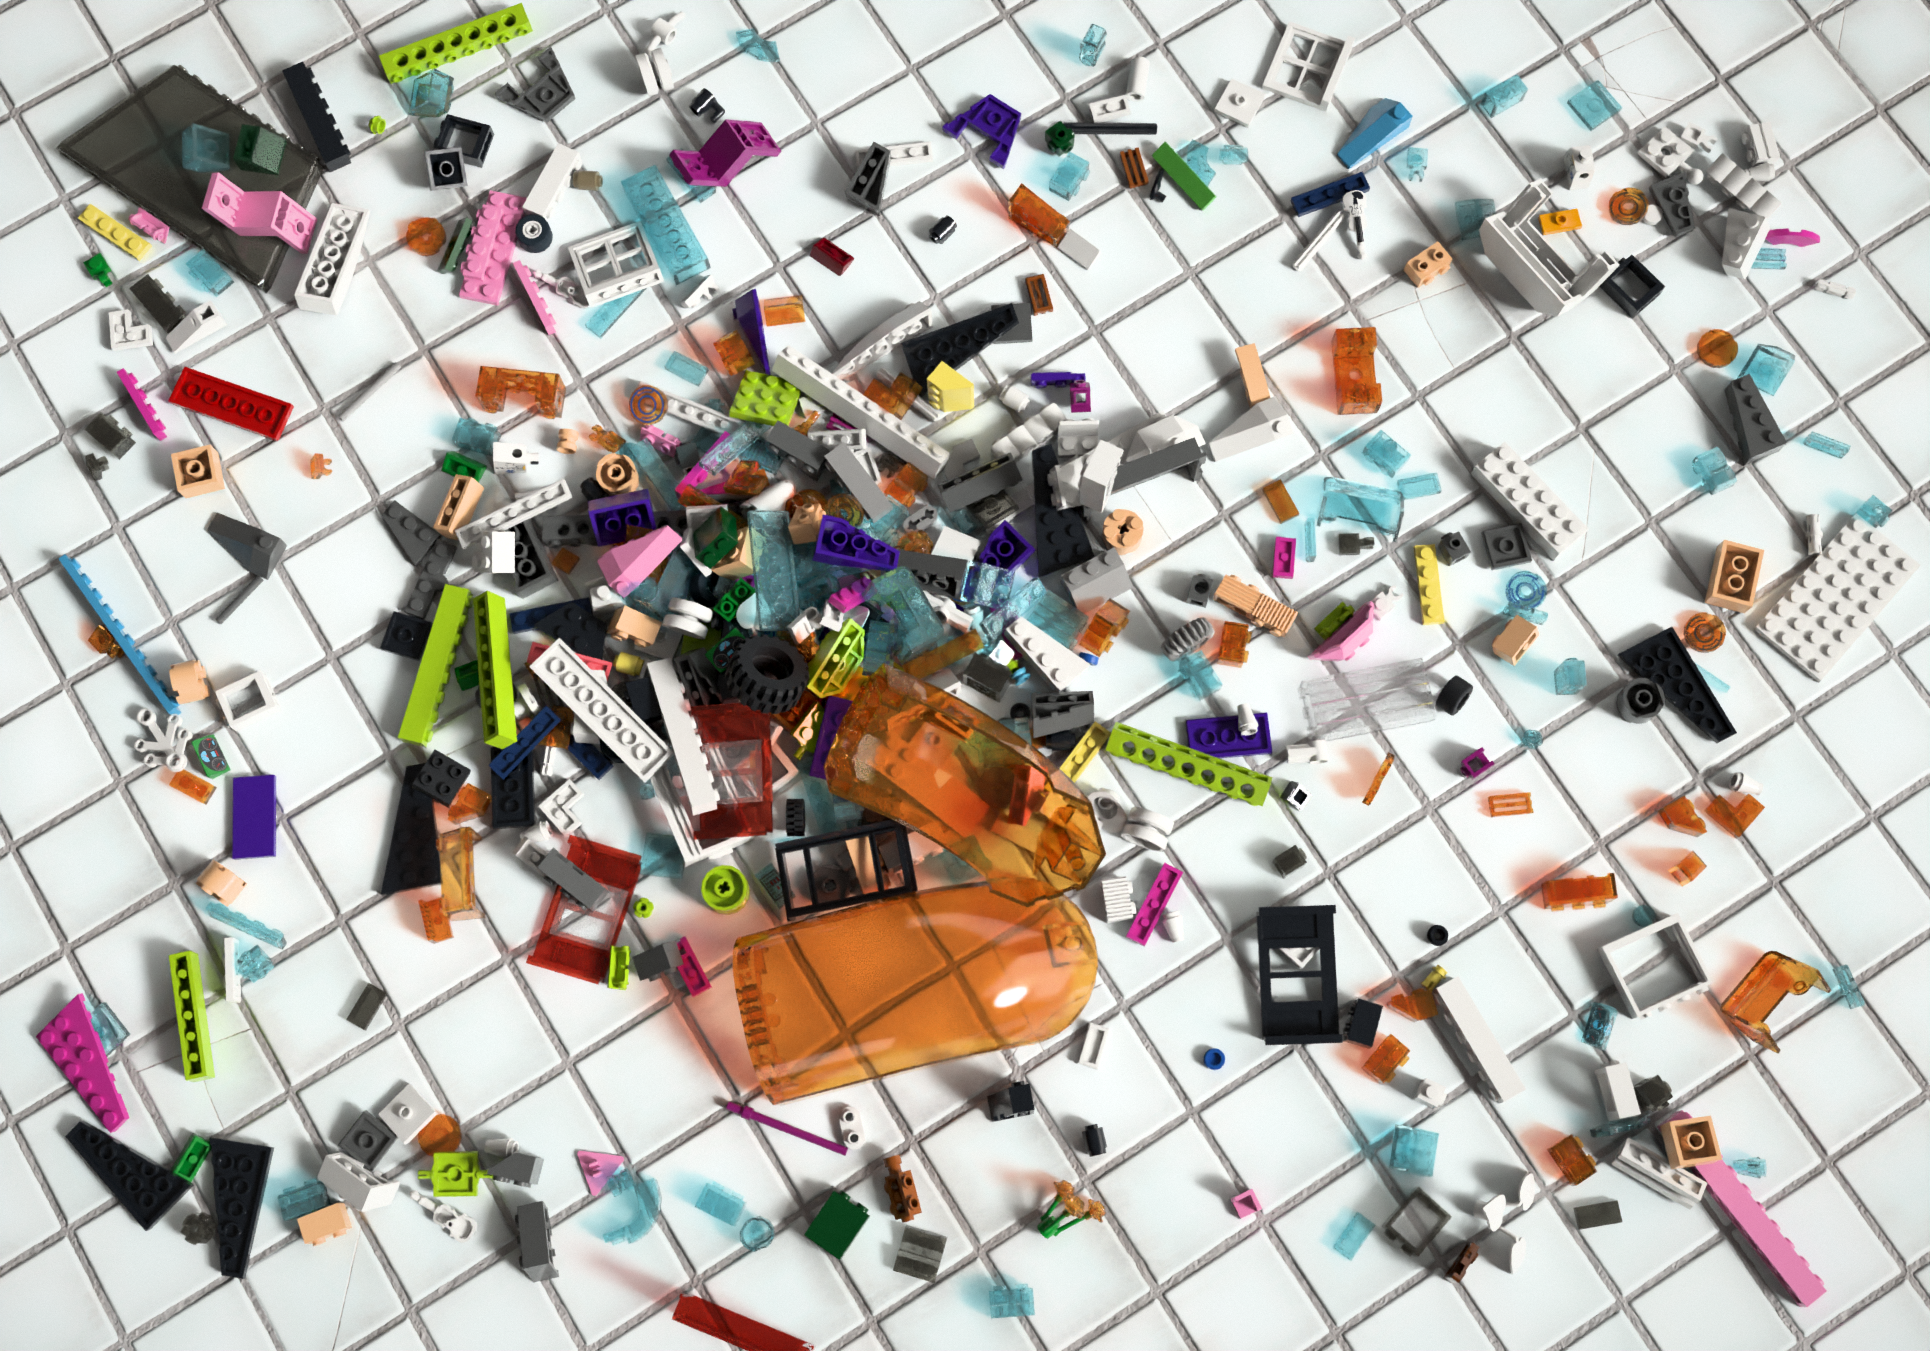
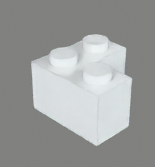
[472,532,515,573]

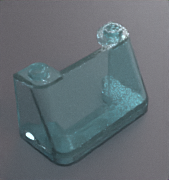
[633,531,701,626]

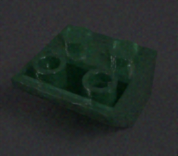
[233,124,287,175]

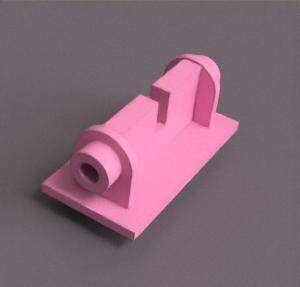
[128,207,169,244]
[640,425,682,458]

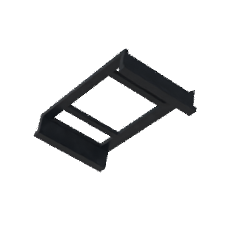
[775,818,919,922]

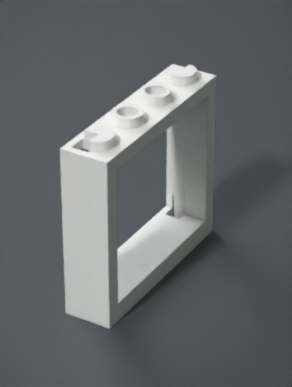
[1597,913,1714,1020]

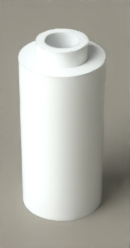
[1126,56,1150,102]

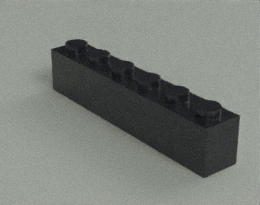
[282,61,352,172]

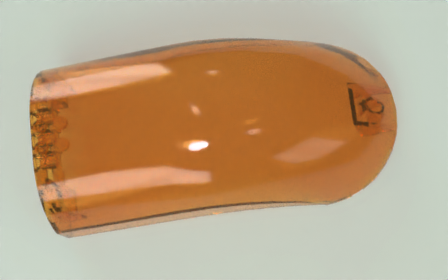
[733,878,1098,1106]

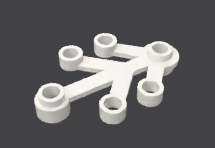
[134,708,192,772]

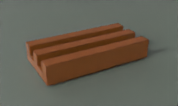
[1120,147,1149,189]
[1025,274,1053,316]

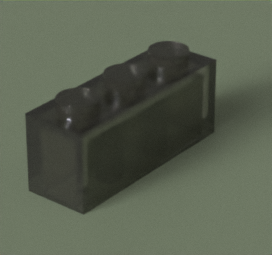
[129,274,187,334]

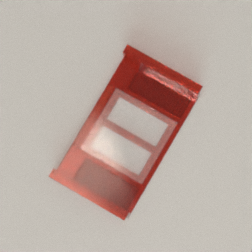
[691,703,773,840]
[526,835,643,985]

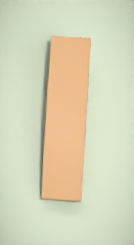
[1235,343,1270,409]

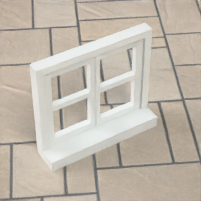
[1262,21,1355,111]
[568,221,664,308]

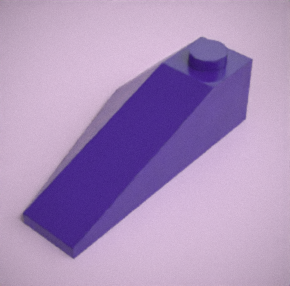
[812,514,900,572]

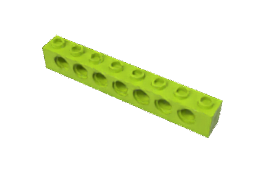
[379,3,533,84]
[1106,722,1273,807]

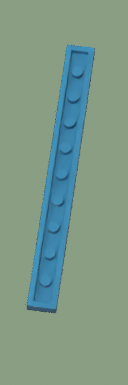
[59,554,182,715]

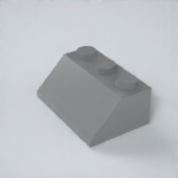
[1060,547,1133,616]

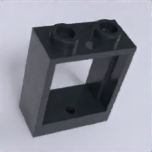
[434,114,495,168]
[1599,254,1666,319]

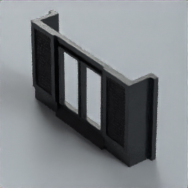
[1256,905,1343,1045]

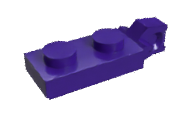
[1030,372,1086,388]

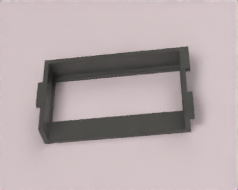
[1079,437,1207,523]

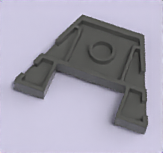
[495,47,576,122]

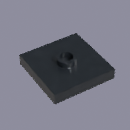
[380,611,433,661]

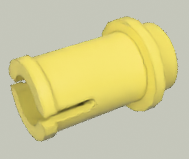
[1421,965,1447,992]

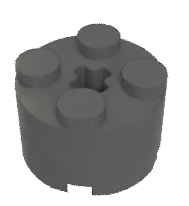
[1617,678,1665,724]

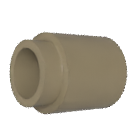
[573,170,603,191]

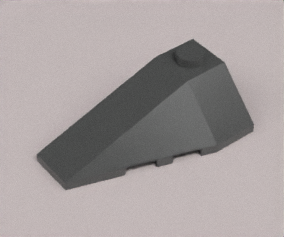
[207,513,288,580]

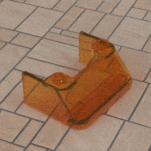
[436,827,485,921]
[1720,951,1831,1053]

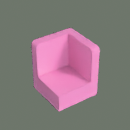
[1230,1189,1262,1219]

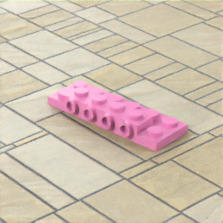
[459,190,527,306]

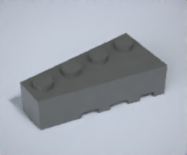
[1724,374,1787,466]
[880,549,968,600]

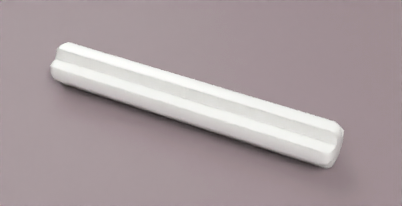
[1292,210,1346,271]
[876,367,940,423]

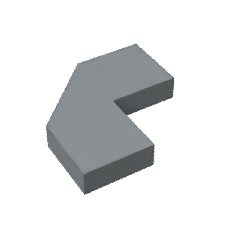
[944,439,980,481]

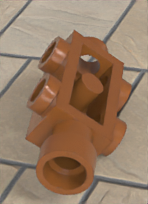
[883,1155,922,1223]

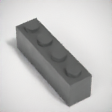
[937,452,1023,513]

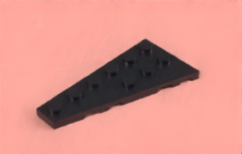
[901,303,1019,398]
[1032,444,1095,578]
[1617,627,1737,743]
[381,763,444,895]
[65,1121,195,1231]
[209,1137,274,1279]

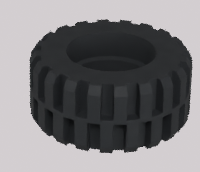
[725,635,809,714]

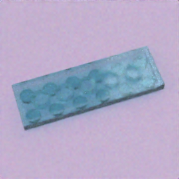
[747,510,800,631]

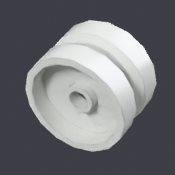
[635,47,674,97]
[662,597,714,640]
[1121,807,1174,852]

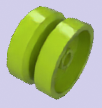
[701,865,750,915]

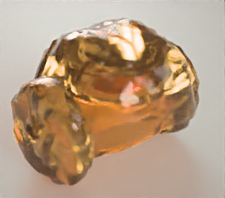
[894,529,933,554]

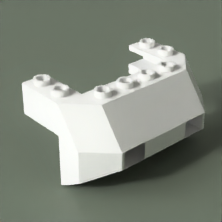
[1479,179,1619,316]

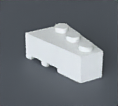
[1722,208,1770,279]

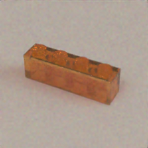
[902,627,986,684]

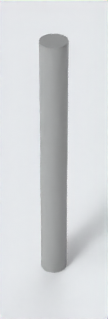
[338,362,401,421]

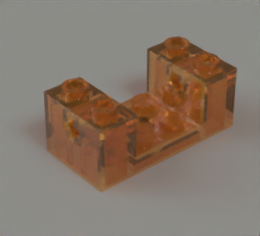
[1331,327,1382,415]
[475,366,566,419]

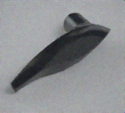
[1149,168,1166,203]

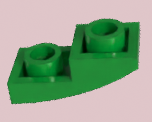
[713,578,757,622]

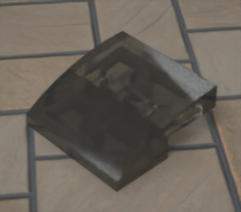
[893,1225,948,1283]

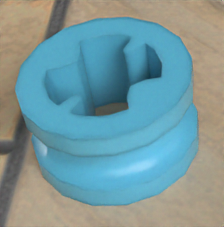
[1011,667,1031,686]

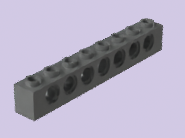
[542,510,688,548]

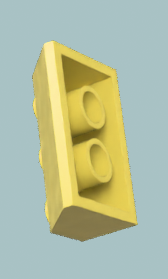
[927,361,974,412]

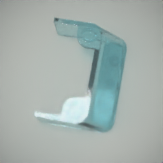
[1316,477,1404,542]

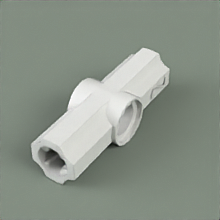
[912,589,975,633]

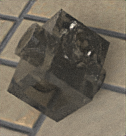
[180,1211,218,1245]

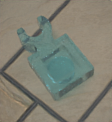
[1406,147,1428,182]

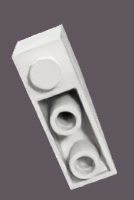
[166,300,227,353]

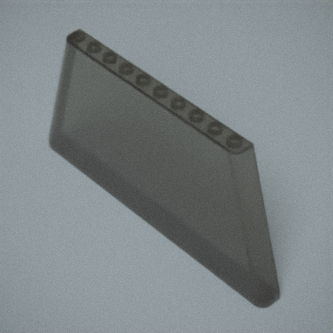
[56,64,324,294]

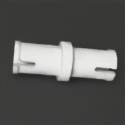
[1805,514,1823,556]

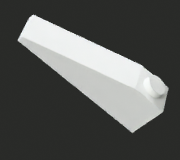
[1208,396,1294,462]

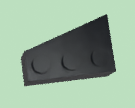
[987,1081,1035,1122]

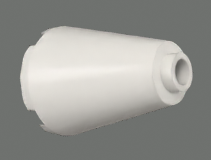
[740,481,795,535]

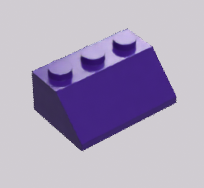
[588,489,657,547]

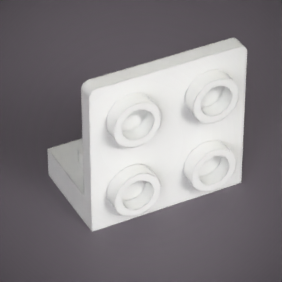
[1058,418,1099,458]
[1047,465,1081,510]

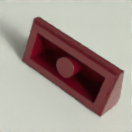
[810,237,855,276]

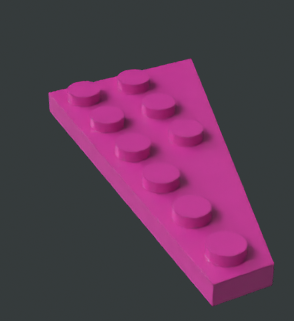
[36,993,130,1133]

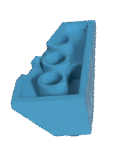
[1337,98,1413,169]

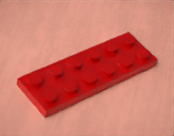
[168,367,294,441]

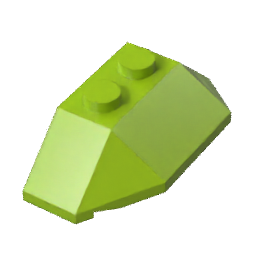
[806,618,865,698]

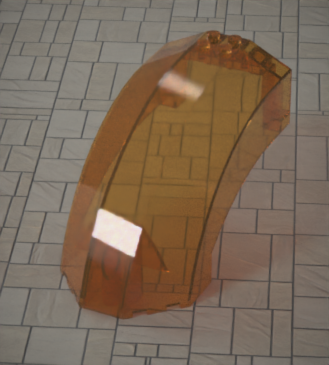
[823,663,1106,907]

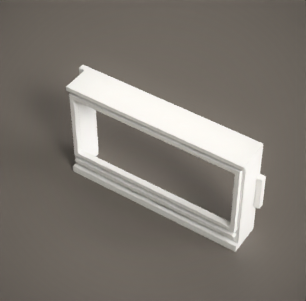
[650,723,755,867]

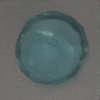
[740,1216,775,1252]

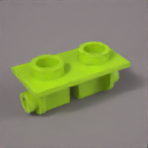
[1314,601,1355,641]
[607,946,631,990]

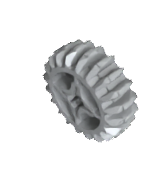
[1161,617,1215,661]

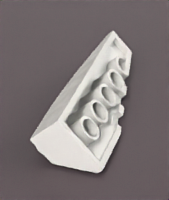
[832,301,933,381]

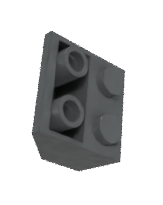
[487,1153,544,1188]

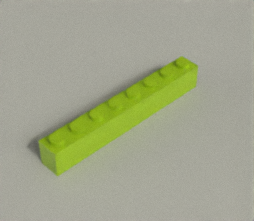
[398,584,474,747]
[473,591,517,749]

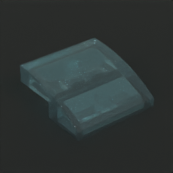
[1454,199,1496,241]

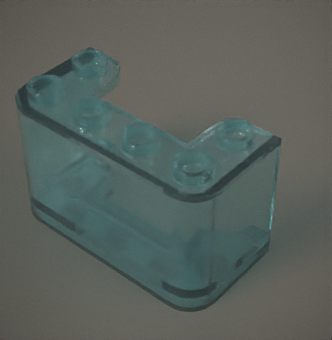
[862,566,944,665]

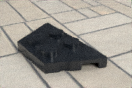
[534,602,607,660]

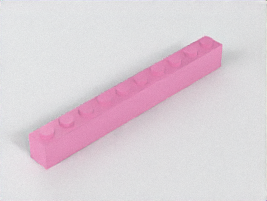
[1657,1110,1827,1307]

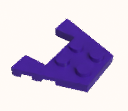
[942,94,1022,170]

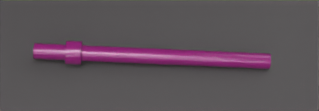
[726,1101,848,1156]

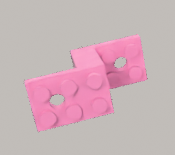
[202,173,317,254]

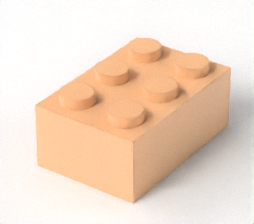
[1705,540,1764,613]

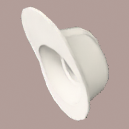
[1086,787,1127,833]

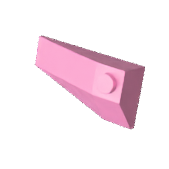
[597,525,682,598]

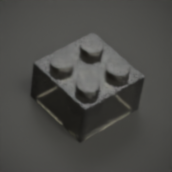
[963,653,1012,703]

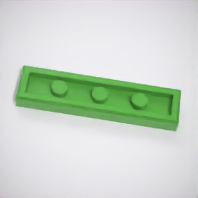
[1152,142,1217,211]

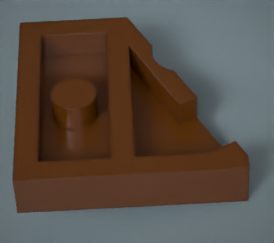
[1443,1242,1480,1283]

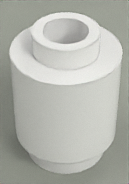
[999,385,1030,412]

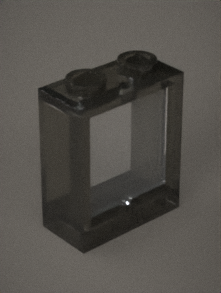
[1381,1186,1452,1257]

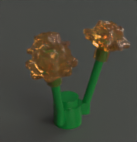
[1037,1180,1106,1239]

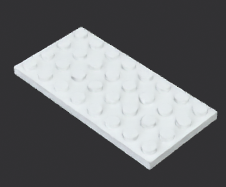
[1754,513,1921,683]

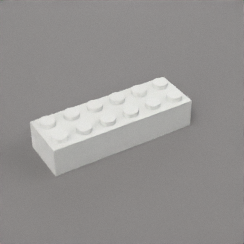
[1471,441,1589,561]

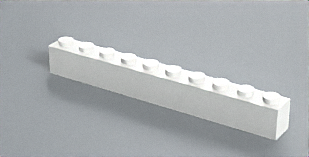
[772,345,950,480]

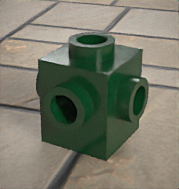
[1045,121,1075,157]

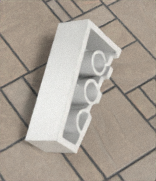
[1077,439,1124,513]
[1004,617,1090,692]

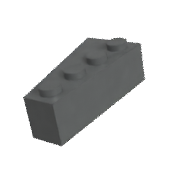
[505,518,559,599]

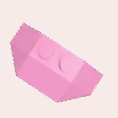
[1308,601,1374,662]

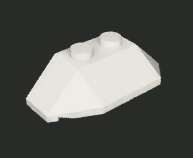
[1126,415,1206,463]

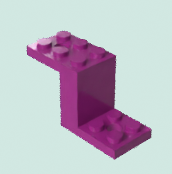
[669,119,782,187]

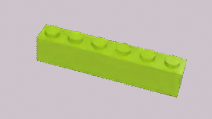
[169,950,215,1082]

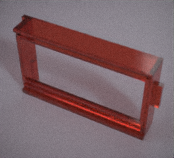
[672,1293,816,1351]

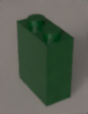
[693,506,738,569]
[804,1190,870,1260]

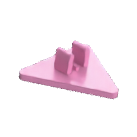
[577,1151,624,1196]

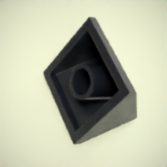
[424,147,468,191]

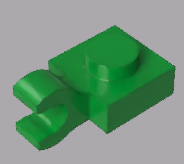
[83,253,113,288]

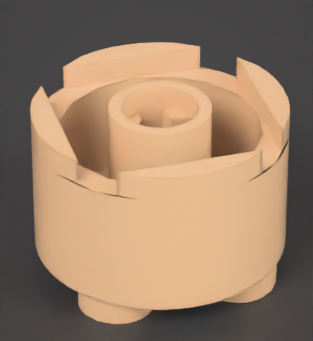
[596,453,639,497]
[1102,509,1144,555]
[169,659,210,705]
[196,859,247,907]

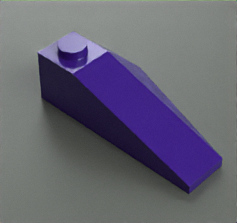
[732,289,771,375]
[962,520,1036,605]

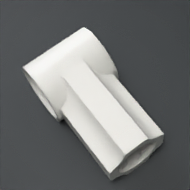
[1286,740,1328,764]

